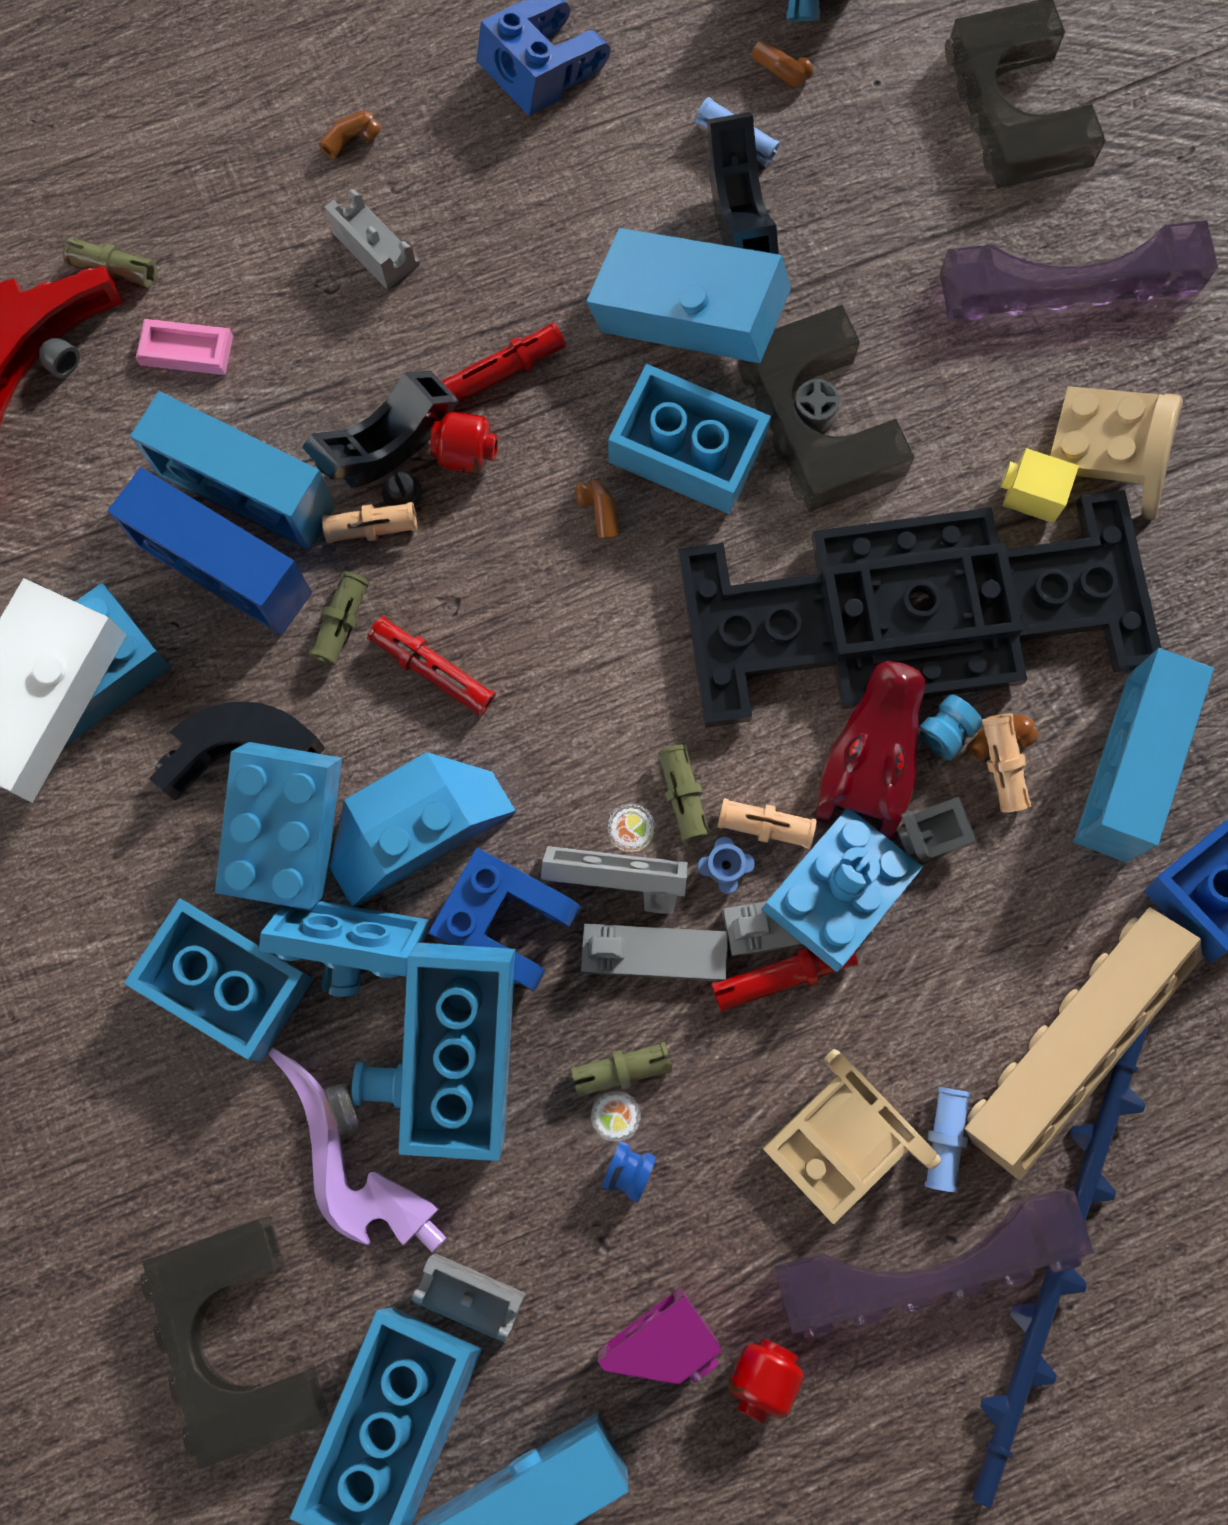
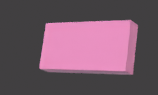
[136,319,233,375]

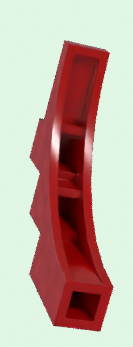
[0,266,122,428]

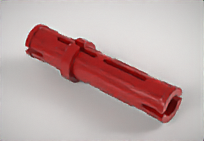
[440,322,566,403]
[367,616,496,717]
[711,947,858,1013]

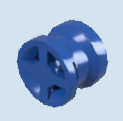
[601,1141,657,1203]

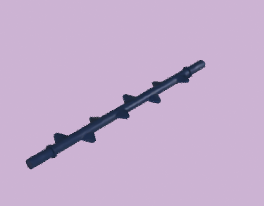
[971,1023,1150,1508]

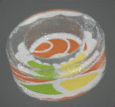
[608,803,655,852]
[326,1082,359,1135]
[591,1091,640,1141]

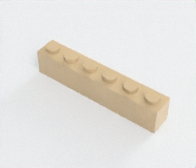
[965,907,1202,1181]

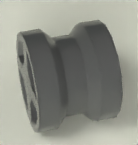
[792,379,840,435]

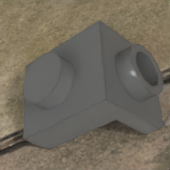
[898,797,977,863]

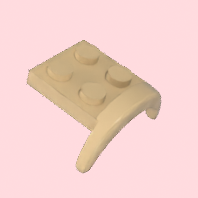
[1050,386,1183,520]
[762,1049,941,1225]

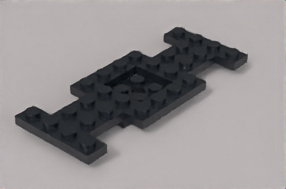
[678,490,1162,728]

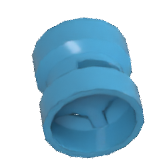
[918,695,984,760]

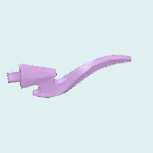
[268,1048,446,1253]

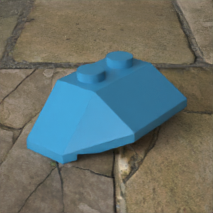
[329,752,516,907]

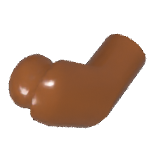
[752,40,813,88]
[318,110,381,159]
[576,479,620,539]
[966,714,1038,761]

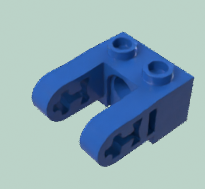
[476,0,611,116]
[428,847,581,992]

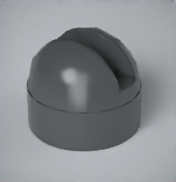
[39,338,80,378]

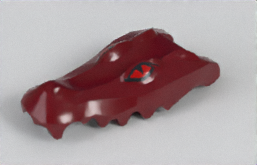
[813,661,925,841]

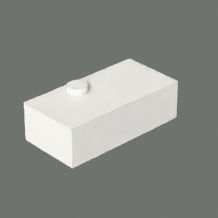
[0,578,127,803]

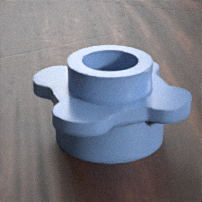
[698,837,755,894]

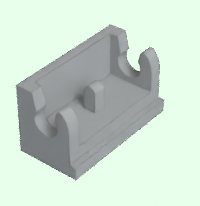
[325,189,420,290]
[412,1253,526,1343]

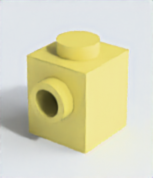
[1000,448,1079,523]

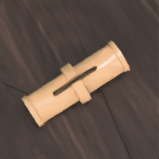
[322,502,418,544]
[982,713,1031,812]
[717,798,816,849]

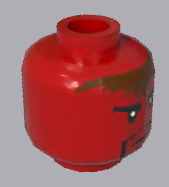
[430,412,498,474]
[728,1338,804,1425]

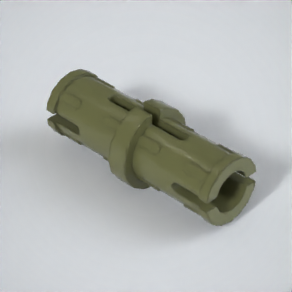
[63,237,157,288]
[308,571,370,666]
[658,744,711,843]
[571,1041,673,1098]

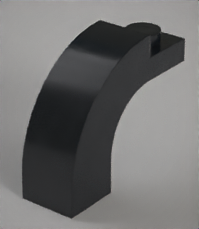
[707,112,779,255]
[302,370,459,488]
[149,702,325,801]

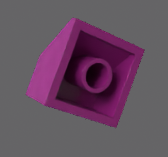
[598,1286,722,1384]

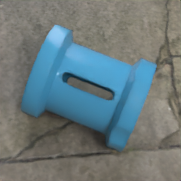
[352,1061,403,1108]

